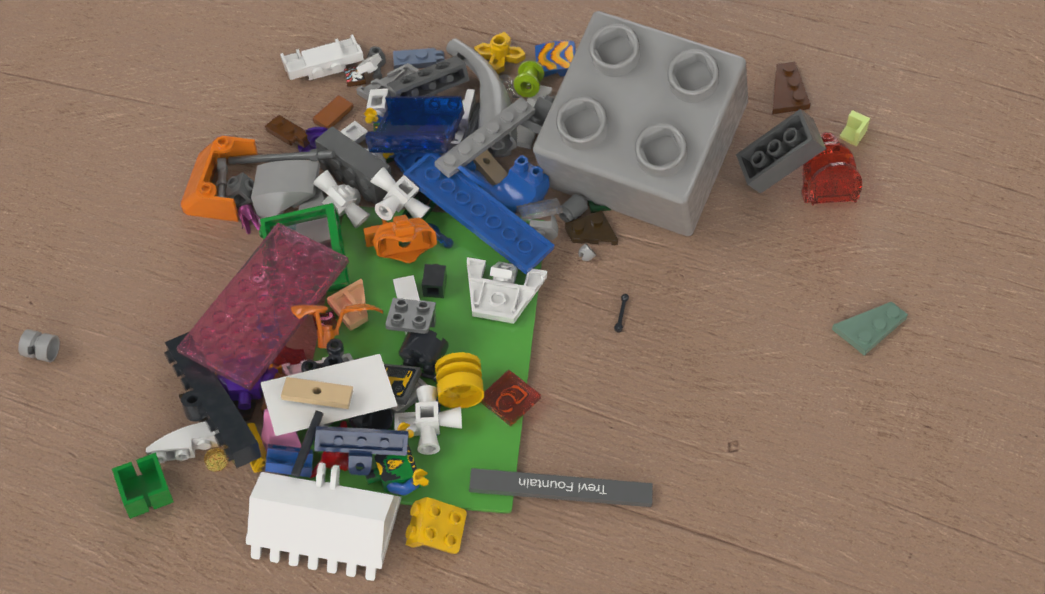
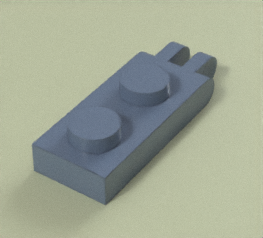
[393,48,445,70]

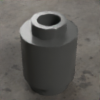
[558,194,588,223]

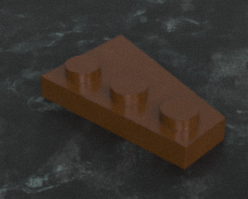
[772,62,811,114]

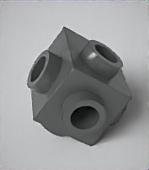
[225,172,254,209]

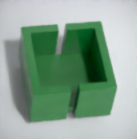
[112,452,174,519]

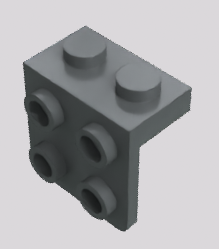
[385,298,436,334]

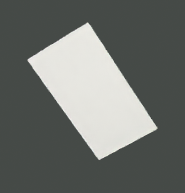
[261,354,397,436]

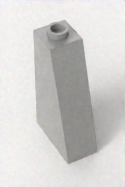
[293,187,332,264]

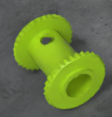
[513,60,544,98]

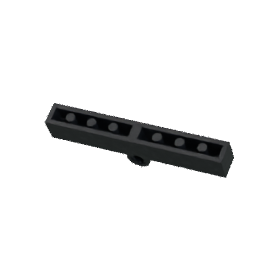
[164,332,262,468]

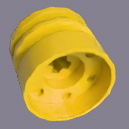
[435,352,484,409]

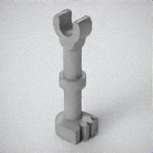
[216,158,228,198]

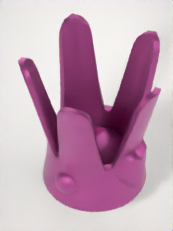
[238,205,260,235]

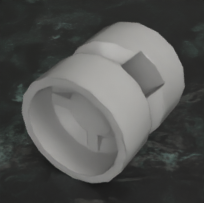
[18,329,60,363]

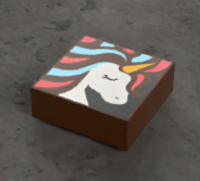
[344,67,366,87]

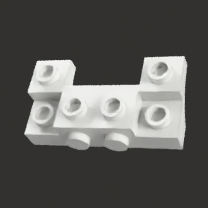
[280,35,364,80]

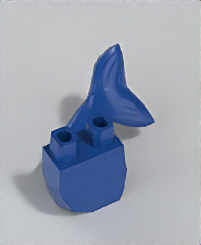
[458,155,550,214]

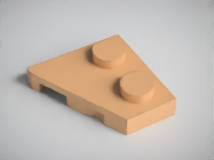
[327,279,368,331]

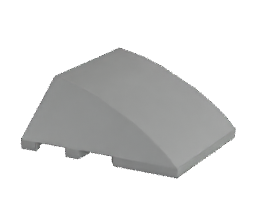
[251,160,321,225]

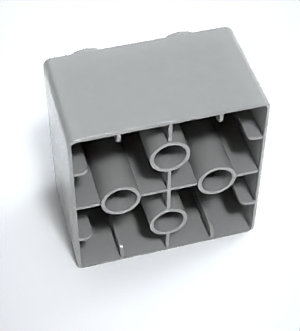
[533,11,748,236]

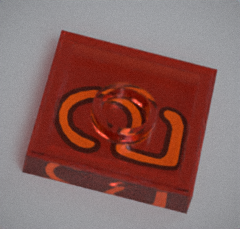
[481,370,541,427]

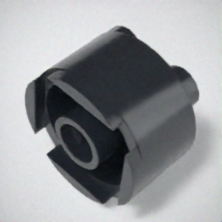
[398,329,449,375]

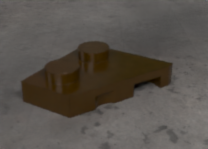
[565,211,618,245]

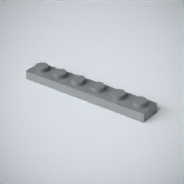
[435,97,535,178]

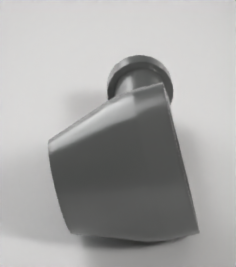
[367,46,386,80]

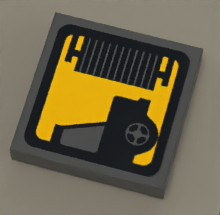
[383,363,422,405]

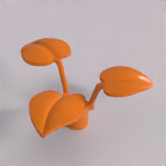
[289,304,383,348]

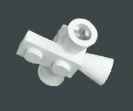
[370,167,430,221]
[313,170,370,229]
[394,385,462,455]

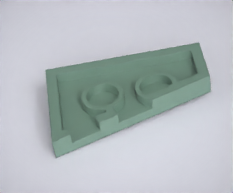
[832,302,908,356]

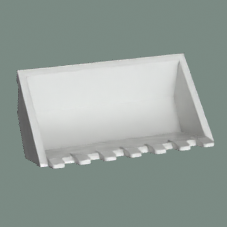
[246,463,402,581]

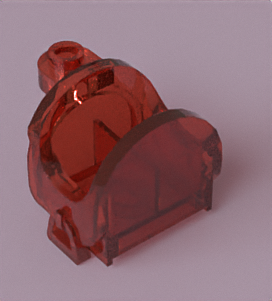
[801,132,862,206]

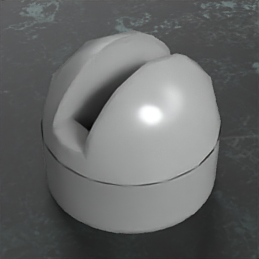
[578,243,596,261]

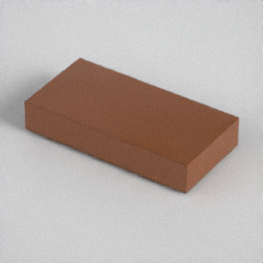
[313,95,354,129]

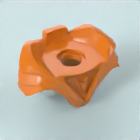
[373,215,437,264]

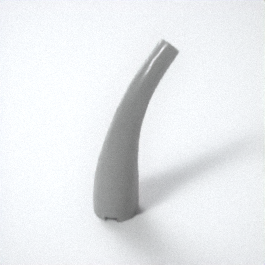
[446,38,517,157]

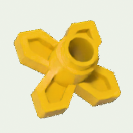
[474,32,525,74]

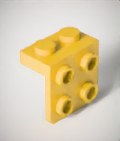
[405,497,467,554]

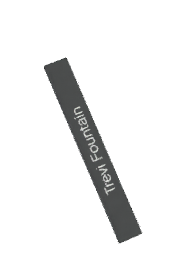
[469,468,653,507]

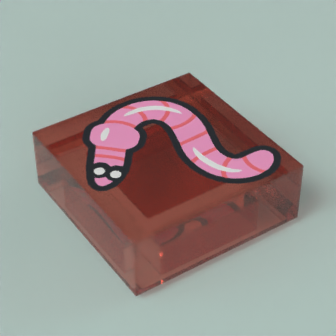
[312,310,337,331]

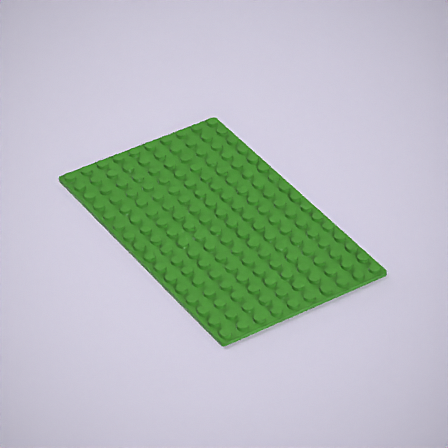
[288,206,545,514]

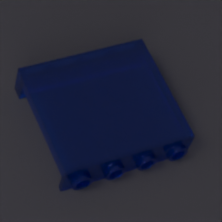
[365,96,465,153]

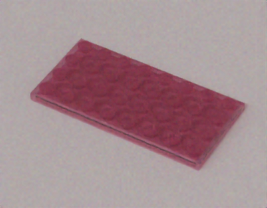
[177,223,349,391]

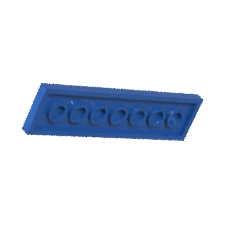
[403,149,554,275]

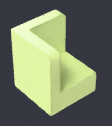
[839,110,870,146]

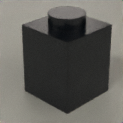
[422,264,447,298]

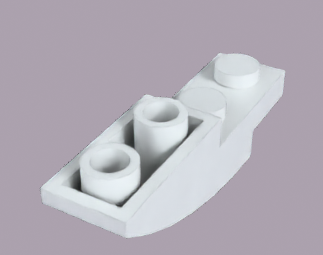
[146,422,223,463]

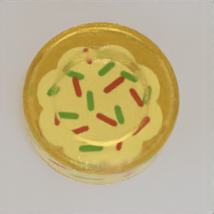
[204,448,227,472]

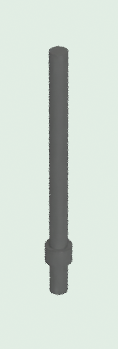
[228,149,335,165]

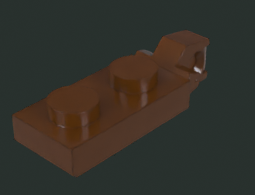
[265,115,310,148]

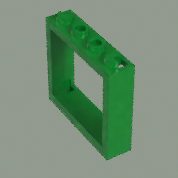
[259,203,350,303]

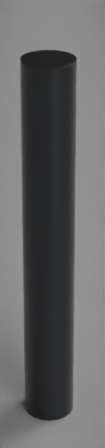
[291,411,324,478]

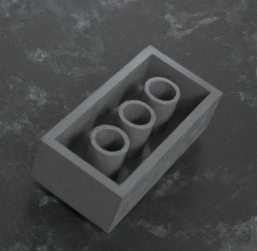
[736,109,826,193]
[315,127,392,205]

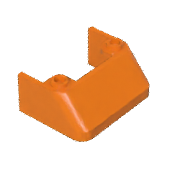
[181,136,258,222]

